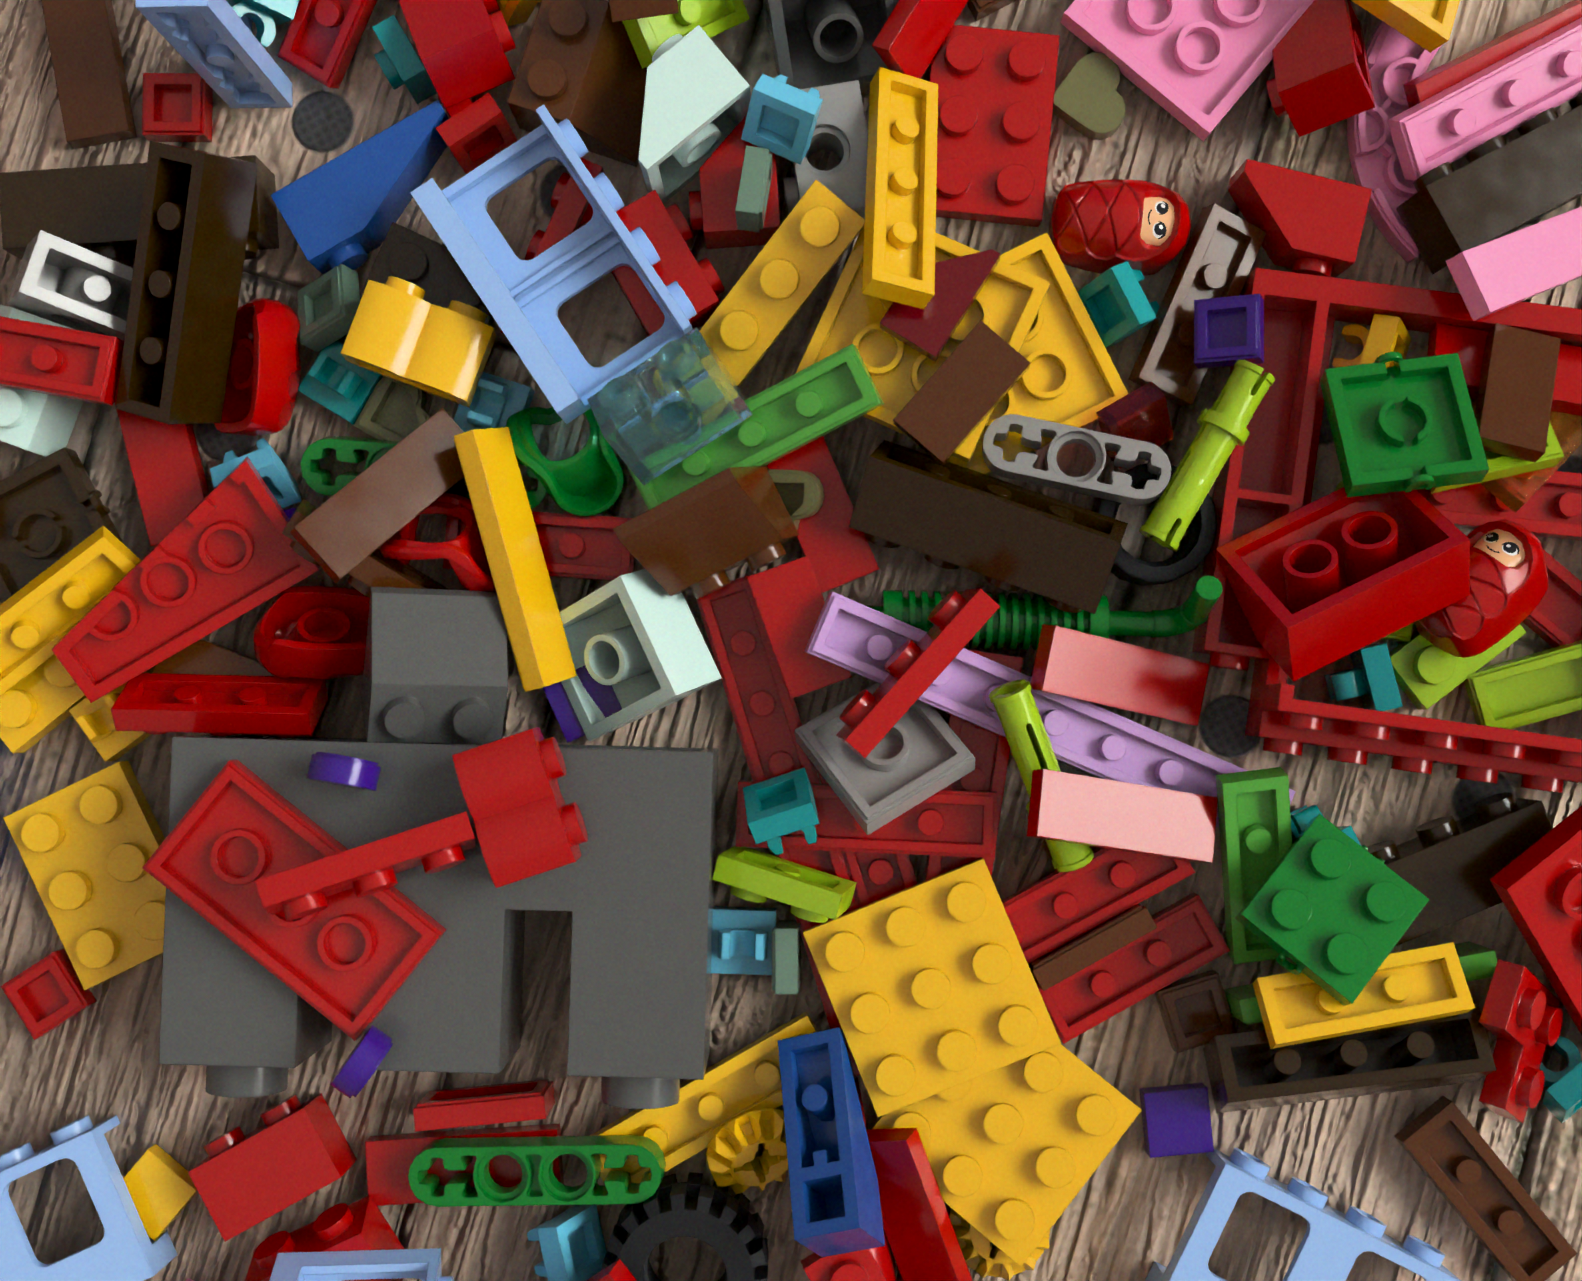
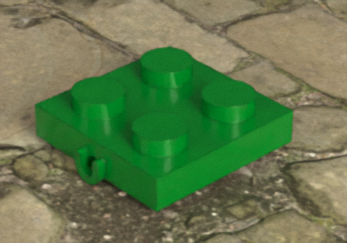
[1320,352,1489,497]
[1235,814,1430,1006]

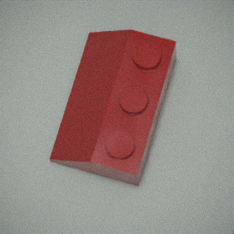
[1216,487,1470,682]

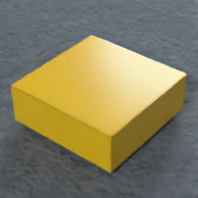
[123,1144,198,1241]

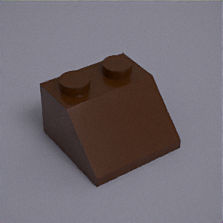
[507,0,647,167]
[614,466,799,599]

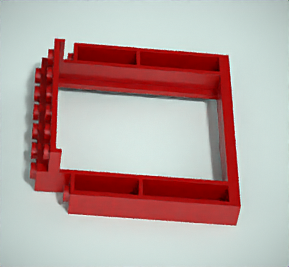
[1192,268,1582,793]

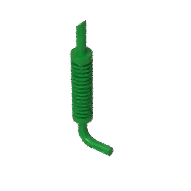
[865,575,1223,650]

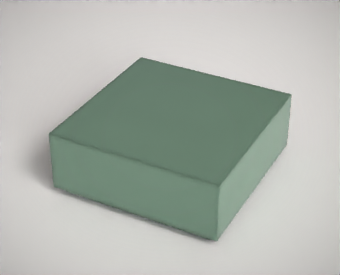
[735,145,773,233]
[297,264,360,352]
[772,920,801,994]

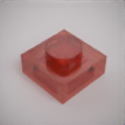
[1096,381,1174,469]

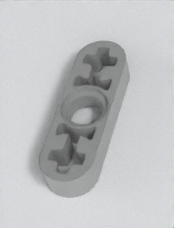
[982,414,1171,506]

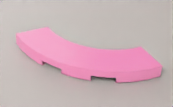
[1347,20,1442,263]

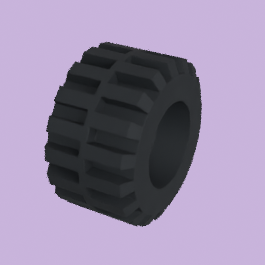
[602,1172,769,1281]

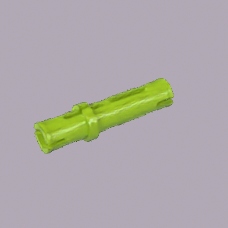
[1139,359,1275,551]
[989,679,1094,872]

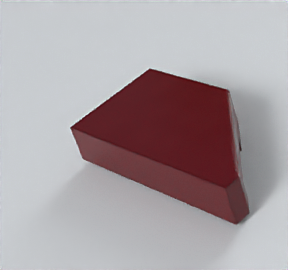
[880,249,1001,362]

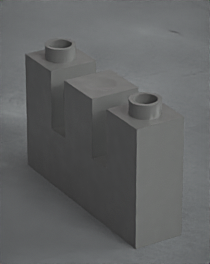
[159,735,719,1109]

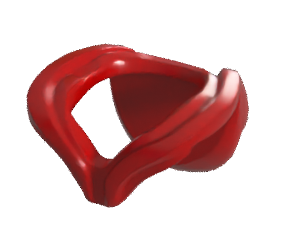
[379,493,496,592]

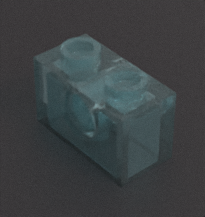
[587,327,753,485]

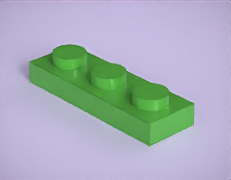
[1216,767,1292,964]

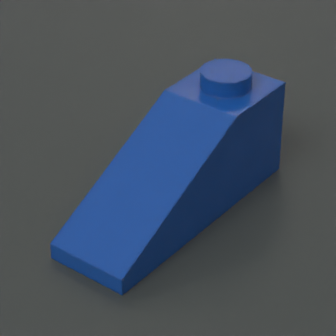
[271,100,449,275]
[778,1027,885,1257]

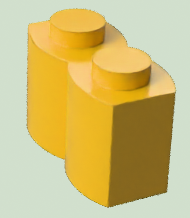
[341,276,496,408]

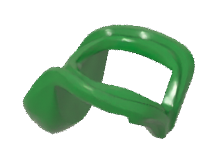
[506,400,624,516]

